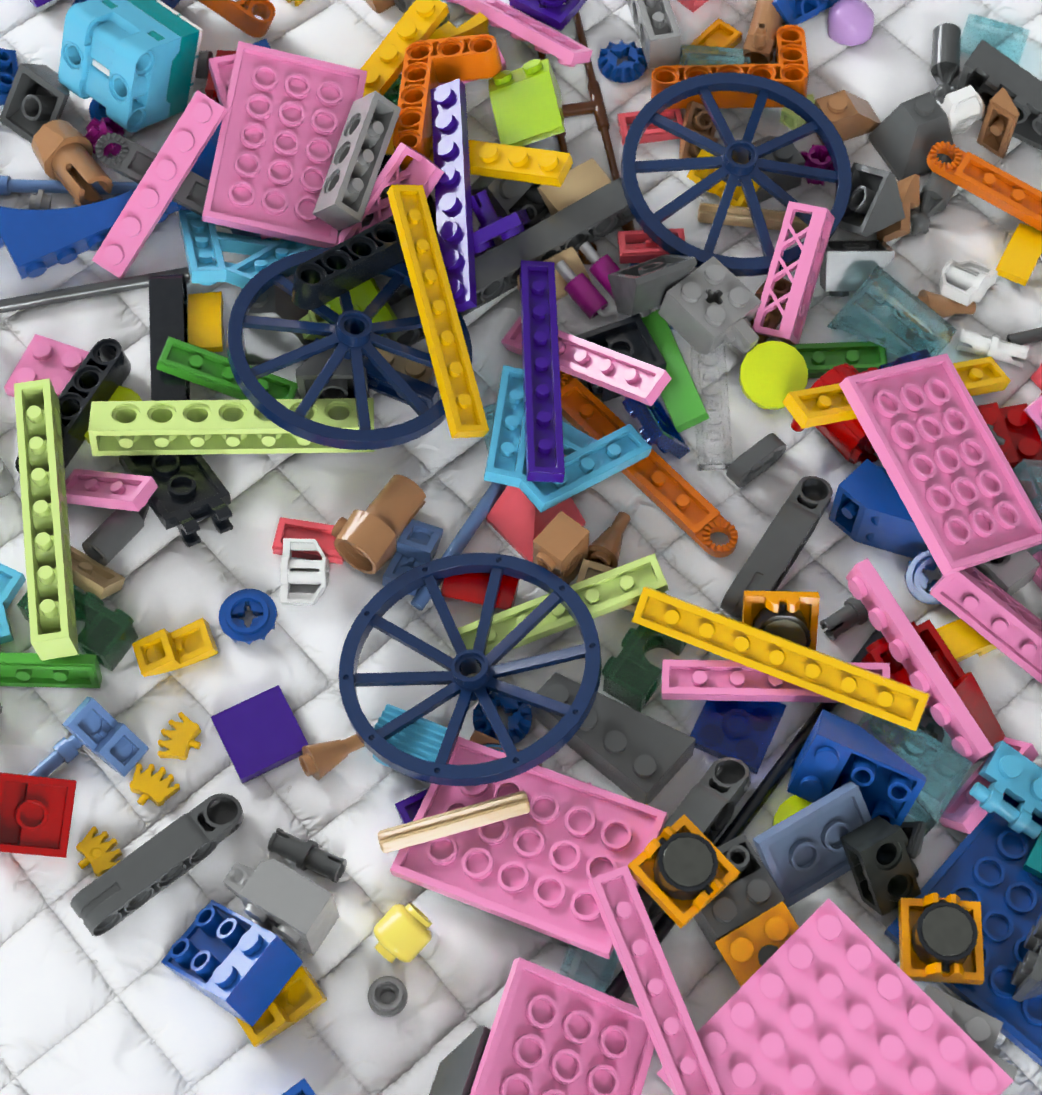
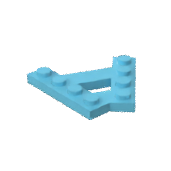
[178,210,321,289]
[484,365,652,513]

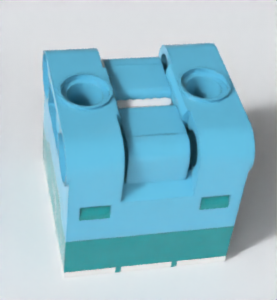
[58,0,203,133]

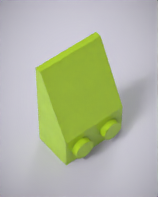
[488,58,565,147]

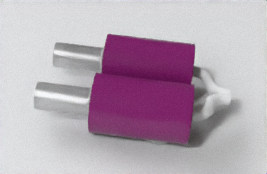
[555,241,623,320]

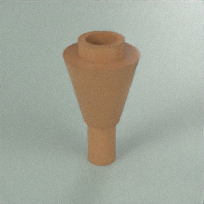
[912,290,976,323]
[588,512,631,568]
[299,734,365,781]

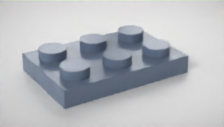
[752,781,872,908]

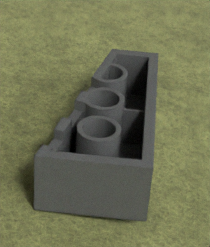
[956,39,1042,151]
[531,672,696,805]

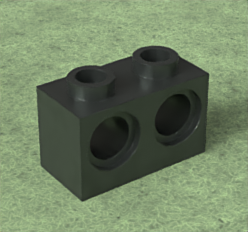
[840,816,921,916]

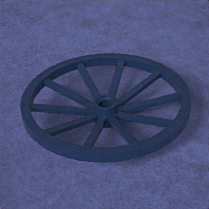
[621,72,852,276]
[226,248,472,450]
[338,553,602,786]

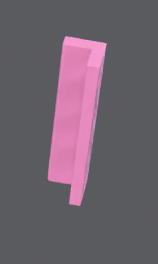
[330,142,444,278]
[752,201,835,345]
[929,566,1042,684]

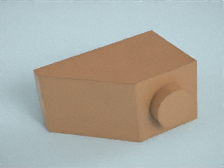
[815,90,881,146]

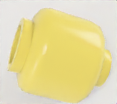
[373,903,432,963]

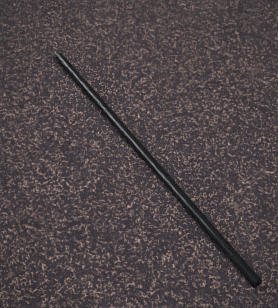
[604,629,884,999]

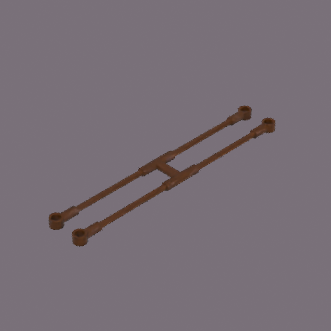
[530,11,638,265]

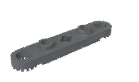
[95,132,235,229]

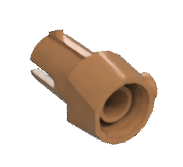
[31,119,113,206]
[331,474,426,575]

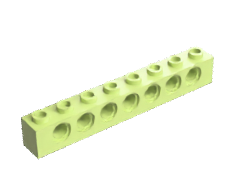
[14,378,79,661]
[88,398,375,456]

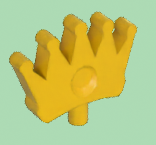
[157,712,201,760]
[129,763,180,807]
[76,826,122,877]

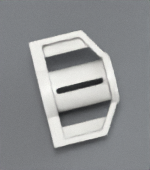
[940,85,985,137]
[939,259,998,306]
[280,538,329,605]

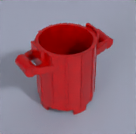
[791,363,878,464]

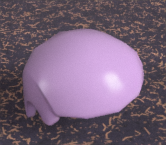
[827,0,874,46]

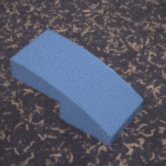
[382,519,443,596]
[62,696,150,777]

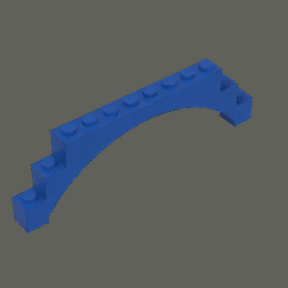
[0,38,271,279]

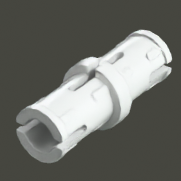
[956,328,1029,368]

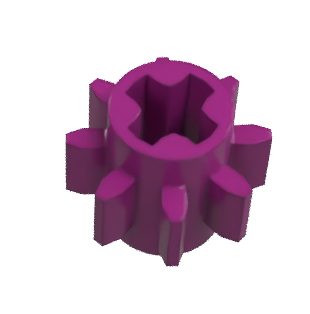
[84,117,125,157]
[801,144,834,186]

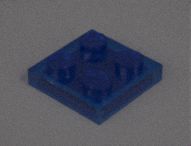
[622,396,690,459]
[690,700,787,774]

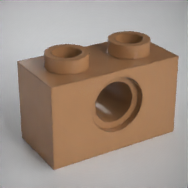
[533,511,590,585]

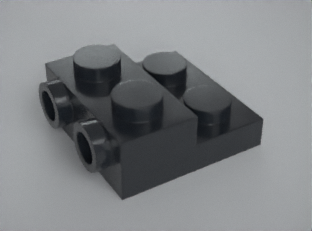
[576,314,666,402]

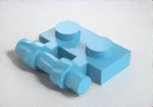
[969,740,1042,839]

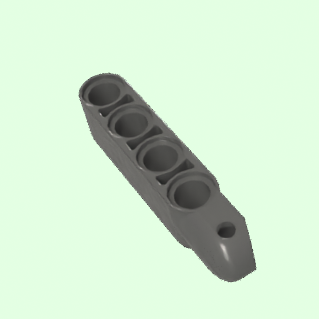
[720,476,833,620]
[638,757,751,920]
[70,794,244,937]

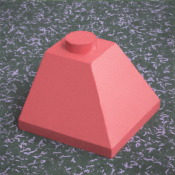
[486,485,586,563]

